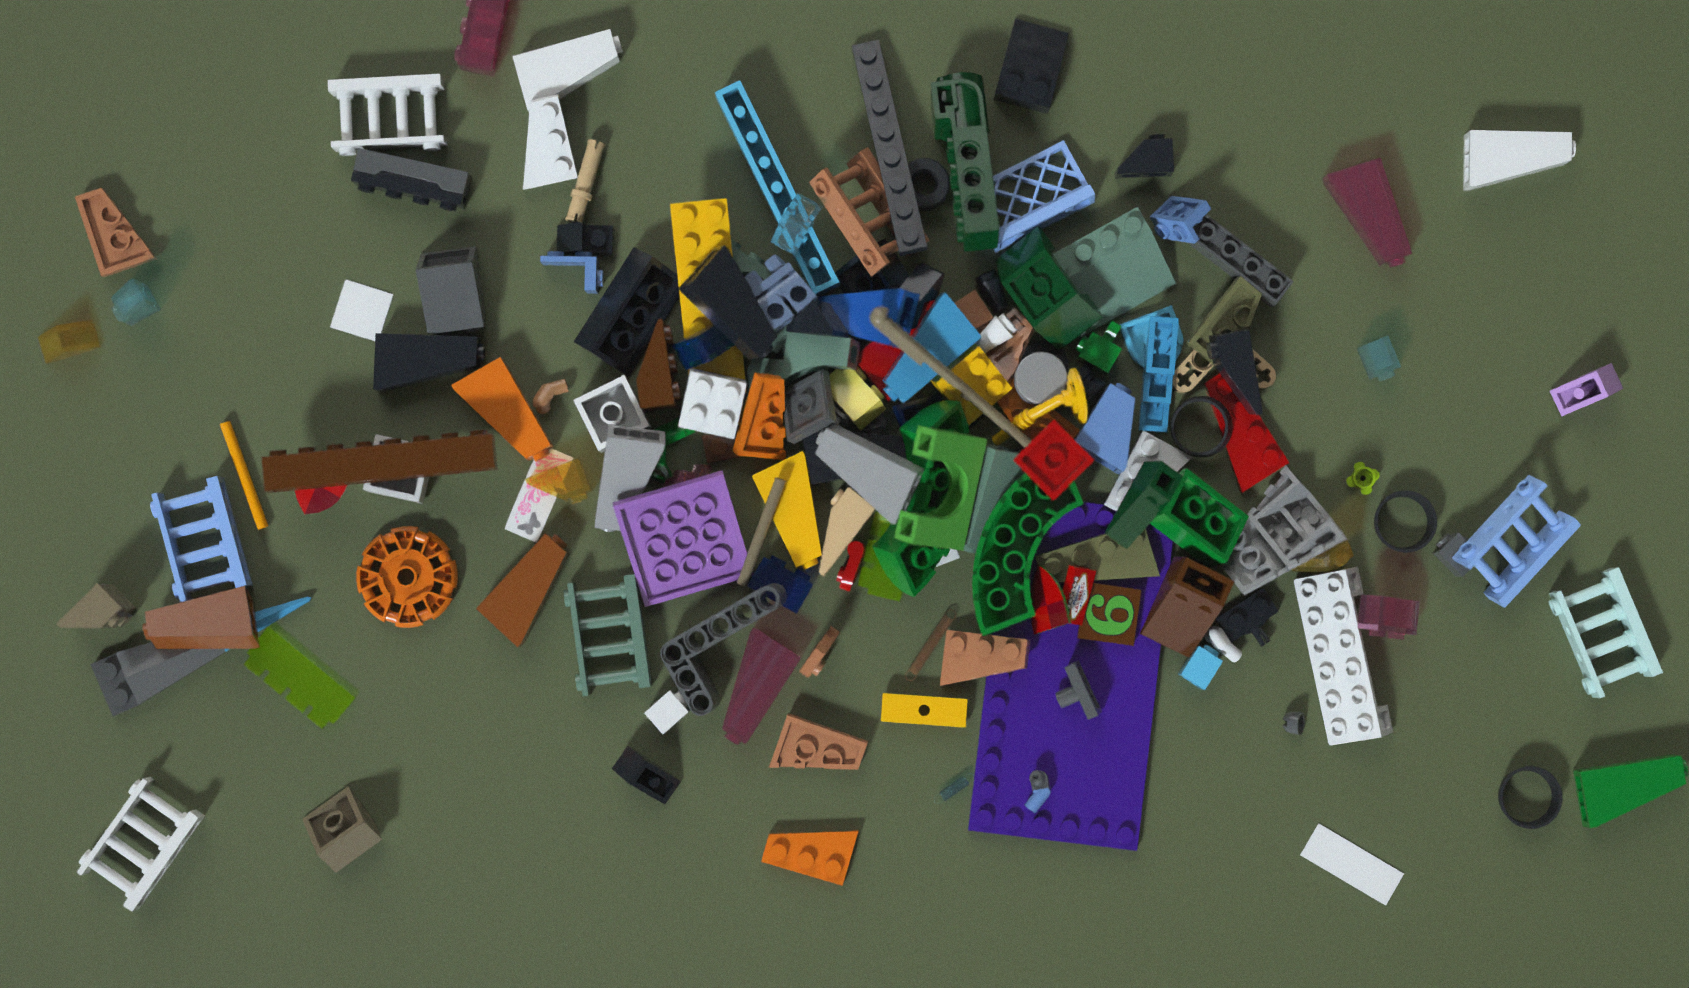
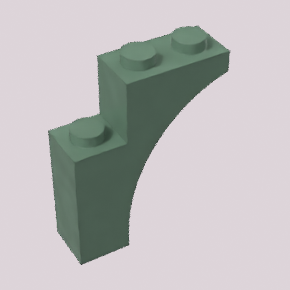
[743,332,860,407]

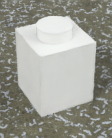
[644,690,690,734]

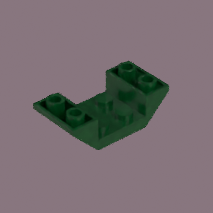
[995,226,1104,350]

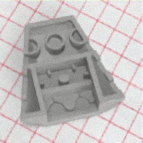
[1220,465,1347,595]

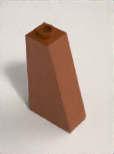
[476,533,569,647]
[142,586,260,649]

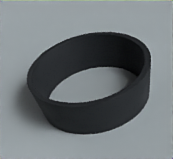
[1171,396,1233,458]
[1374,490,1437,553]
[1498,766,1563,829]

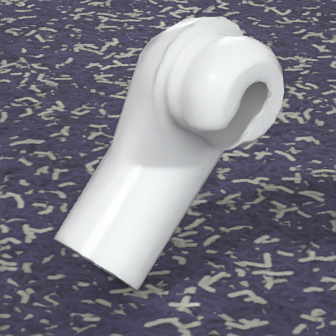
[1204,626,1242,662]

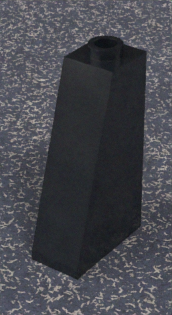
[678,245,777,360]
[373,333,485,392]
[803,429,907,486]

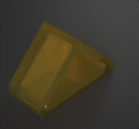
[38,320,101,364]

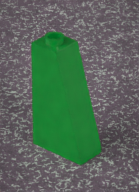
[1573,754,1688,828]

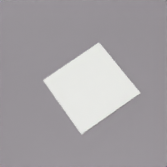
[330,279,393,341]

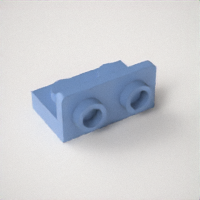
[1150,196,1211,244]

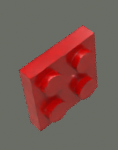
[1013,420,1094,501]

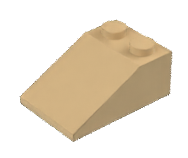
[819,487,875,577]

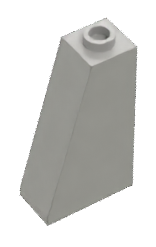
[594,424,665,532]
[815,424,925,525]

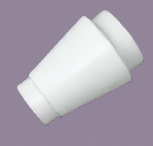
[975,313,1017,353]

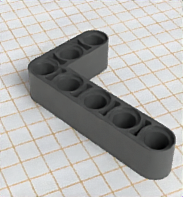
[660,583,787,716]

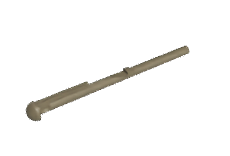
[870,306,1032,448]

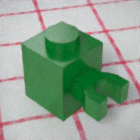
[1076,321,1122,376]

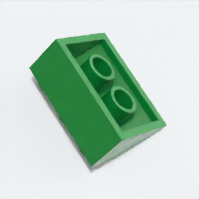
[1150,468,1249,567]

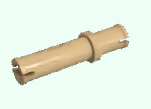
[565,139,605,223]

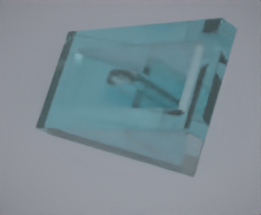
[771,193,823,256]

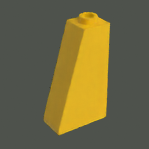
[752,451,822,570]

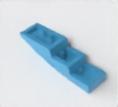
[1138,316,1179,433]

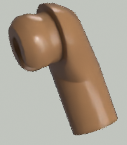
[533,379,569,414]

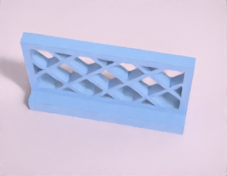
[993,140,1095,253]

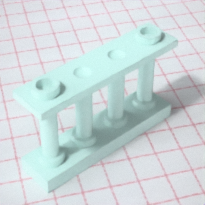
[1549,567,1663,698]

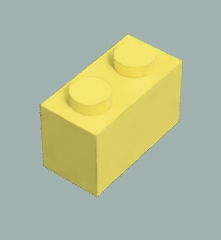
[829,366,886,431]

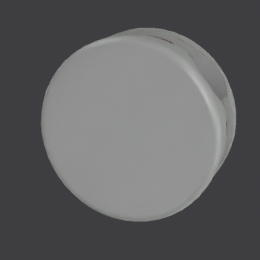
[1014,352,1068,406]

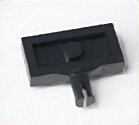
[1215,588,1279,647]

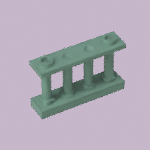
[563,574,652,696]

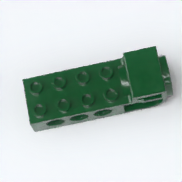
[930,72,999,252]

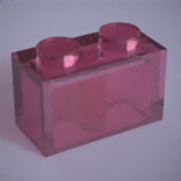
[1357,594,1420,640]

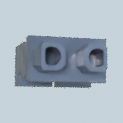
[744,254,818,333]

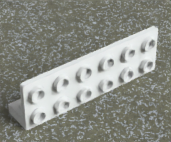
[1294,566,1393,745]

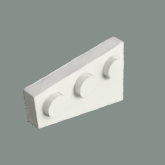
[523,94,578,190]
[1104,430,1192,511]

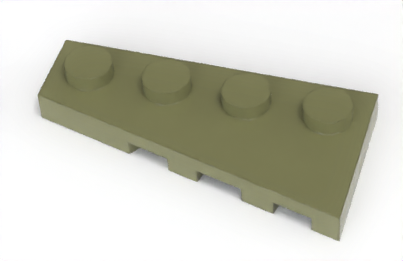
[1034,529,1160,582]

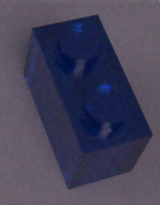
[748,555,814,614]

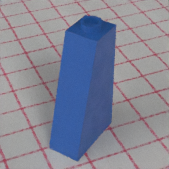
[817,289,920,348]

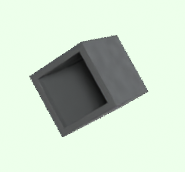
[416,246,486,336]

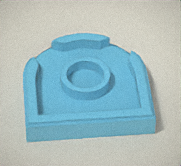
[1119,305,1183,368]

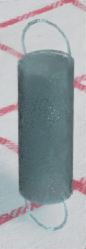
[934,773,974,804]

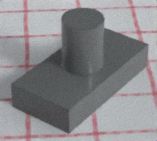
[1055,660,1102,720]

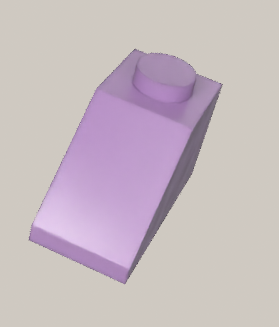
[1550,363,1624,416]

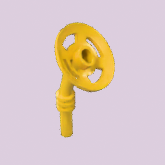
[992,368,1087,446]

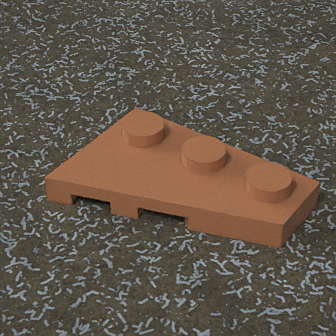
[940,630,1031,686]

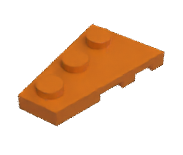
[732,373,786,460]

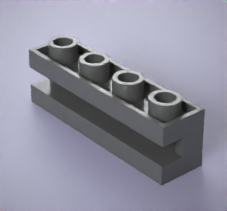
[1188,214,1294,308]

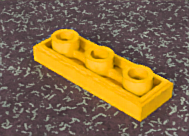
[881,693,968,728]

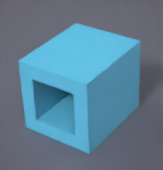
[1178,644,1223,690]

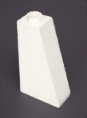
[513,29,623,112]
[1463,130,1576,191]

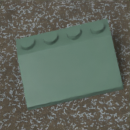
[1053,207,1176,339]

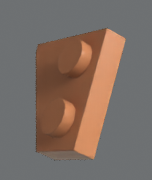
[799,626,840,678]

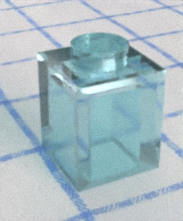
[1357,336,1401,381]

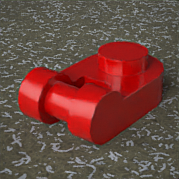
[836,541,866,592]

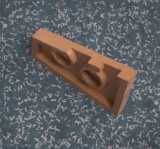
[75,188,157,277]
[769,713,868,770]

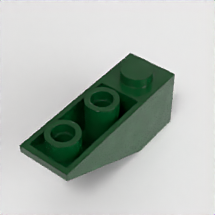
[1104,461,1183,549]

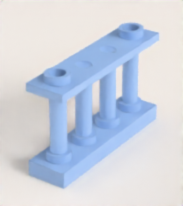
[1452,475,1581,608]
[150,476,253,602]

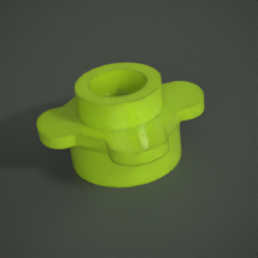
[1346,462,1380,495]

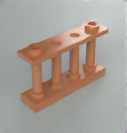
[809,147,930,276]

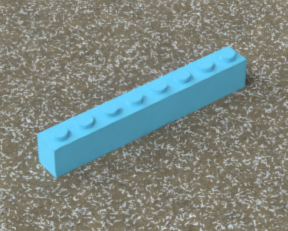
[715,80,839,296]

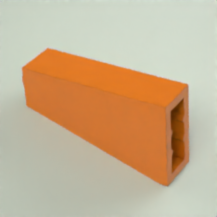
[451,357,554,462]

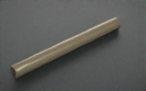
[737,477,786,587]

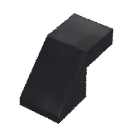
[899,262,945,329]

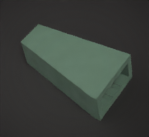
[963,444,1025,553]

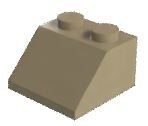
[56,583,136,628]
[302,786,382,872]

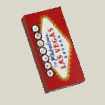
[1063,565,1096,625]

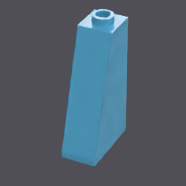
[882,293,982,403]

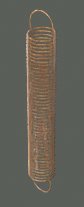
[905,609,956,681]

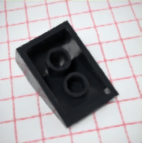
[993,19,1069,114]

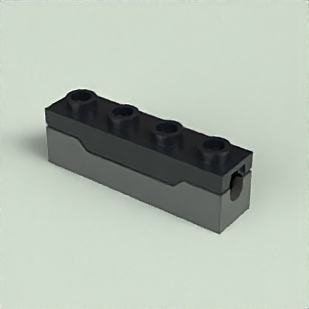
[351,148,472,212]

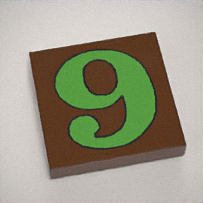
[1077,583,1141,646]

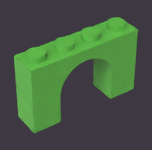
[895,426,987,551]

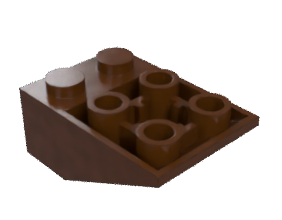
[636,319,682,413]
[1140,557,1235,658]

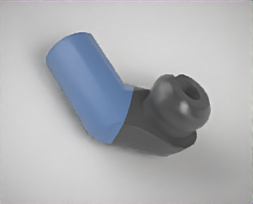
[1024,770,1051,813]

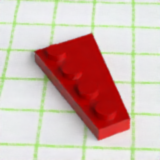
[1204,374,1290,493]

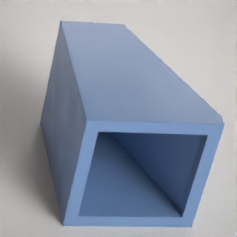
[1074,383,1135,474]

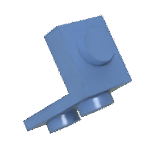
[540,251,604,294]

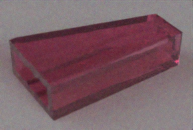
[1322,157,1412,268]
[722,627,801,745]

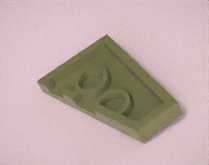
[1186,276,1262,366]

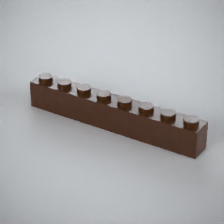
[261,429,498,493]

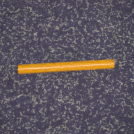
[220,421,268,530]

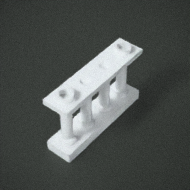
[328,74,448,156]
[77,777,205,912]

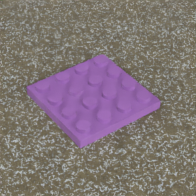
[612,471,754,607]

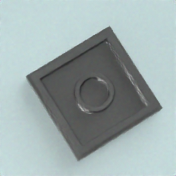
[784,369,836,444]

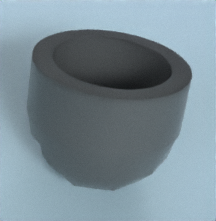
[1283,711,1305,735]

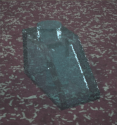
[111,278,161,326]

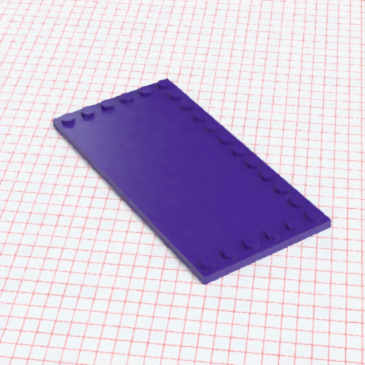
[968,502,1173,851]

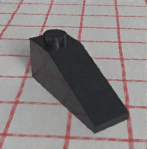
[1207,330,1263,415]

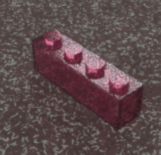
[454,0,510,77]

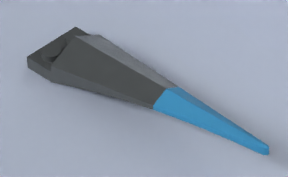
[90,597,311,716]

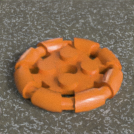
[356,526,458,628]

